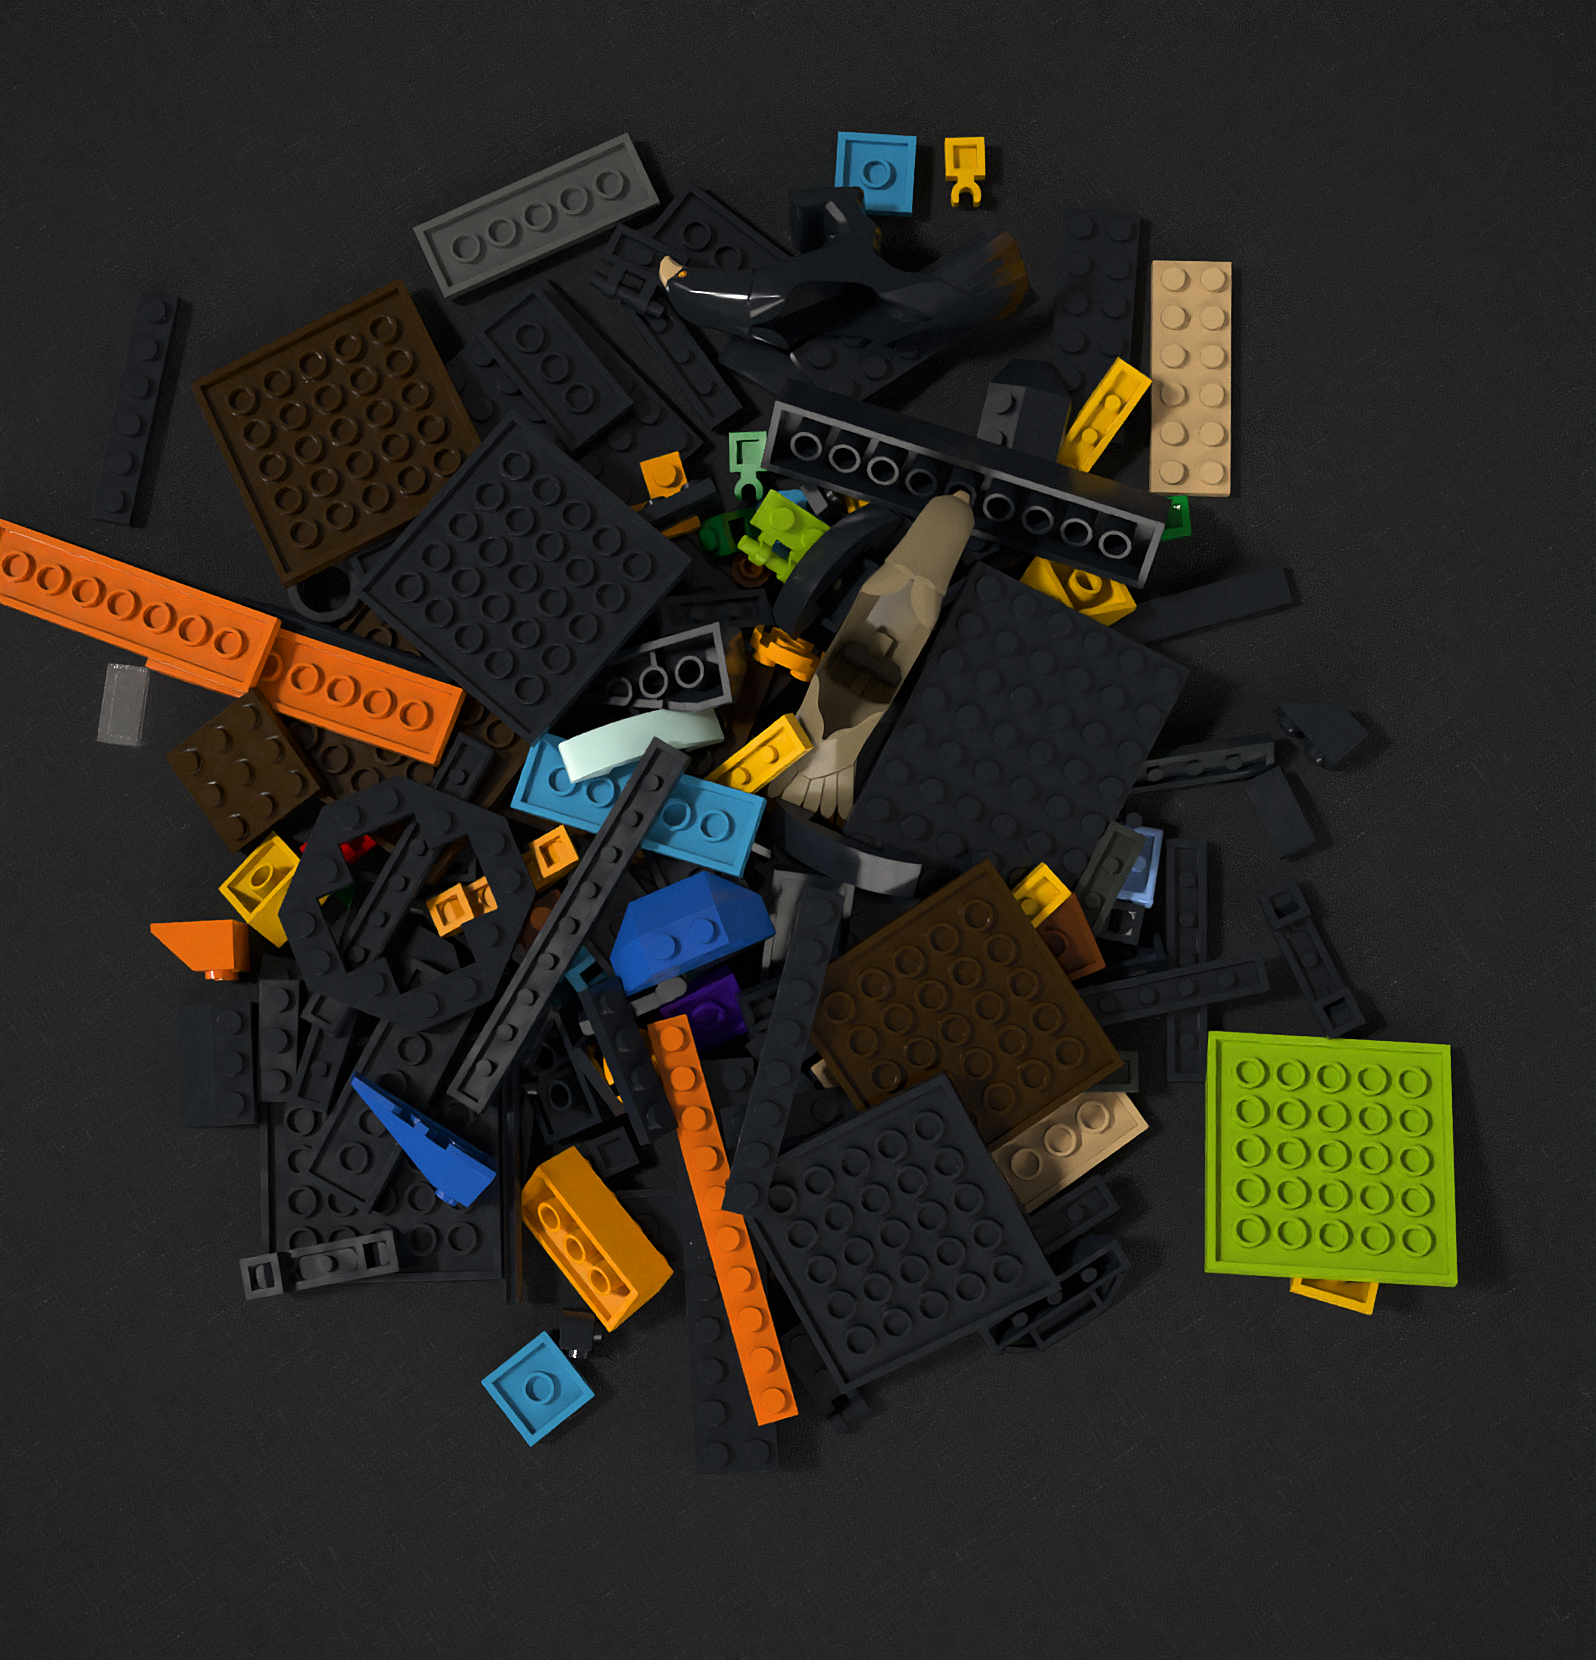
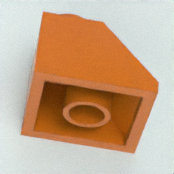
[150,919,250,981]

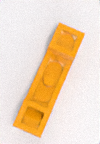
[426,825,581,938]

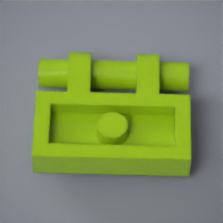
[737,489,831,583]

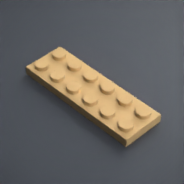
[1149,260,1232,497]

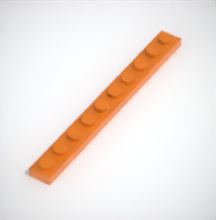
[647,1014,799,1426]

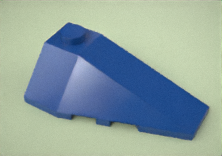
[350,1070,497,1207]

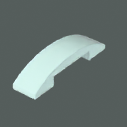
[558,709,725,784]

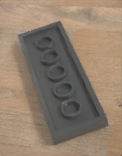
[413,132,660,302]

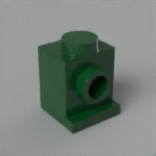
[699,506,762,560]

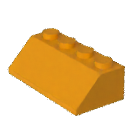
[521,1146,674,1332]

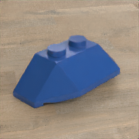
[609,871,777,997]

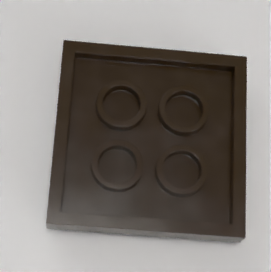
[165,687,327,854]

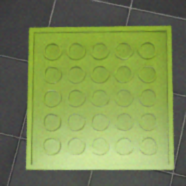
[1205,1031,1458,1287]

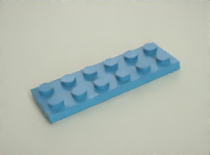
[510,733,767,879]

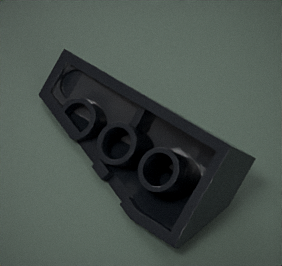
[582,622,748,713]

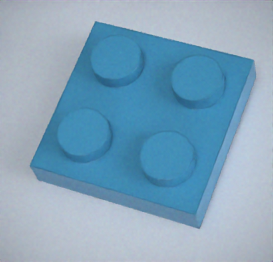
[835,131,917,217]
[481,1329,596,1447]

